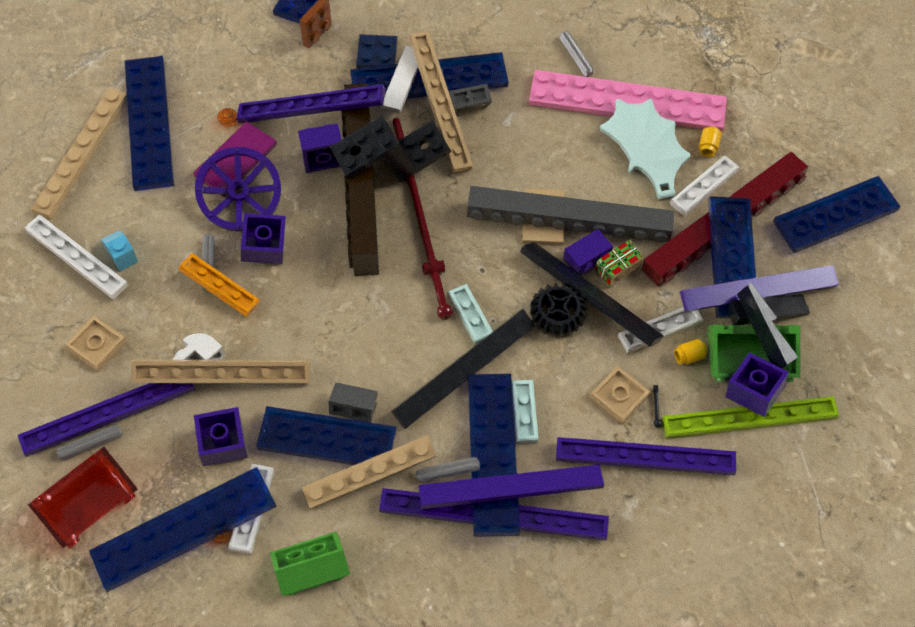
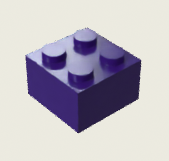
[298,123,342,173]
[241,213,286,264]
[725,352,789,417]
[194,407,248,466]

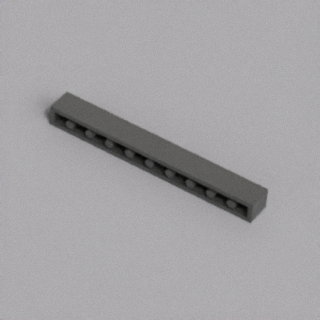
[467,186,674,242]

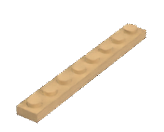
[409,31,473,173]
[31,88,128,220]
[131,360,310,383]

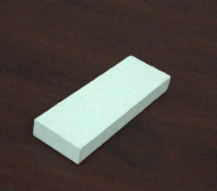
[448,284,493,345]
[511,380,539,444]

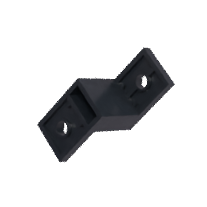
[330,115,452,183]

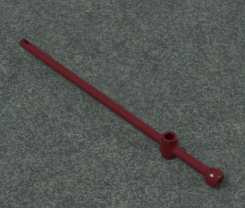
[393,117,453,320]

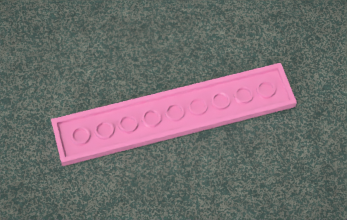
[529,70,727,132]

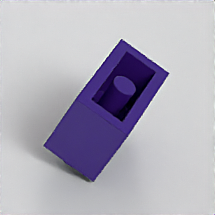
[563,229,613,275]

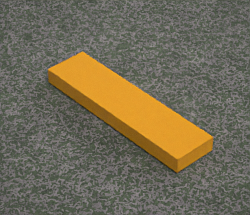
[178,253,260,317]

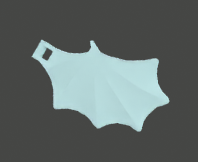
[600,99,690,200]

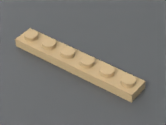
[302,435,437,509]

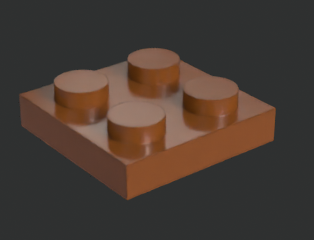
[300,0,332,48]

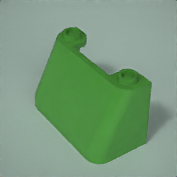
[707,325,801,382]

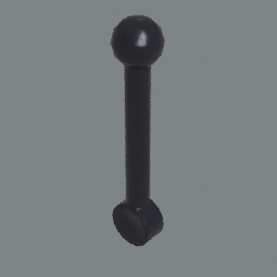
[653,385,662,428]

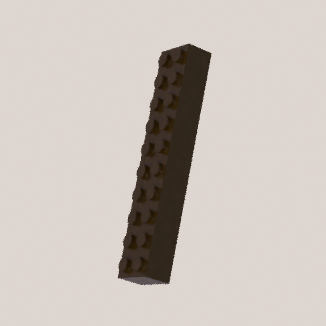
[341,83,379,276]

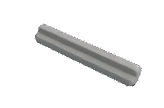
[560,31,594,77]
[201,234,215,291]
[56,424,122,461]
[416,457,480,482]

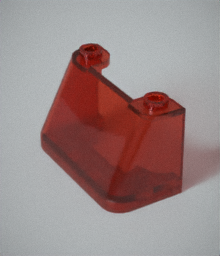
[27,446,138,549]

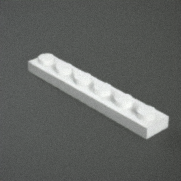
[25,214,128,300]

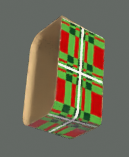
[595,239,644,287]

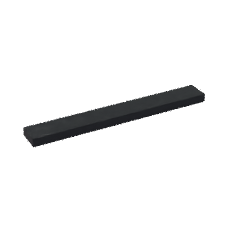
[520,242,664,347]
[391,309,535,429]

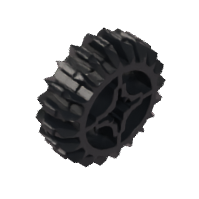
[530,283,587,338]

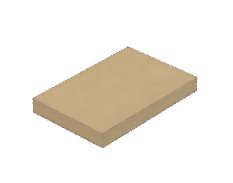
[522,189,564,245]

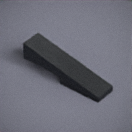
[737,283,798,368]
[727,294,810,326]

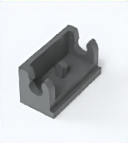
[449,84,492,113]
[329,382,378,423]

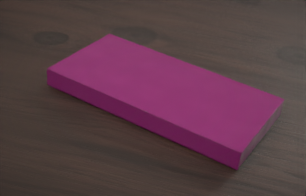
[193,121,277,197]

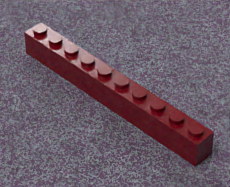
[642,151,808,287]

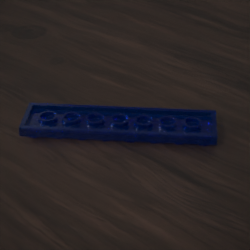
[350,52,509,99]
[124,56,175,191]
[468,374,520,537]
[89,467,277,592]

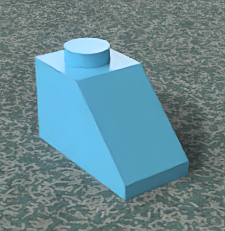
[101,231,138,272]

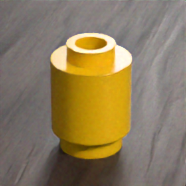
[699,126,722,157]
[674,339,708,365]

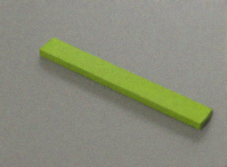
[662,396,839,439]

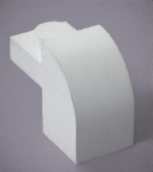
[173,333,225,360]

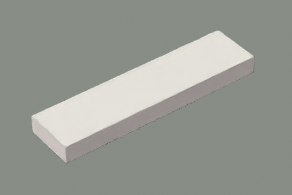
[381,46,419,114]
[670,155,739,217]
[618,307,704,354]
[228,464,274,555]

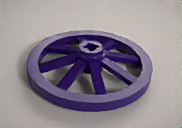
[195,147,281,231]

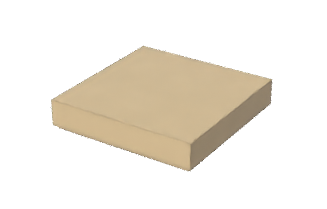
[65,315,127,371]
[589,365,651,424]

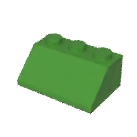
[270,531,350,596]

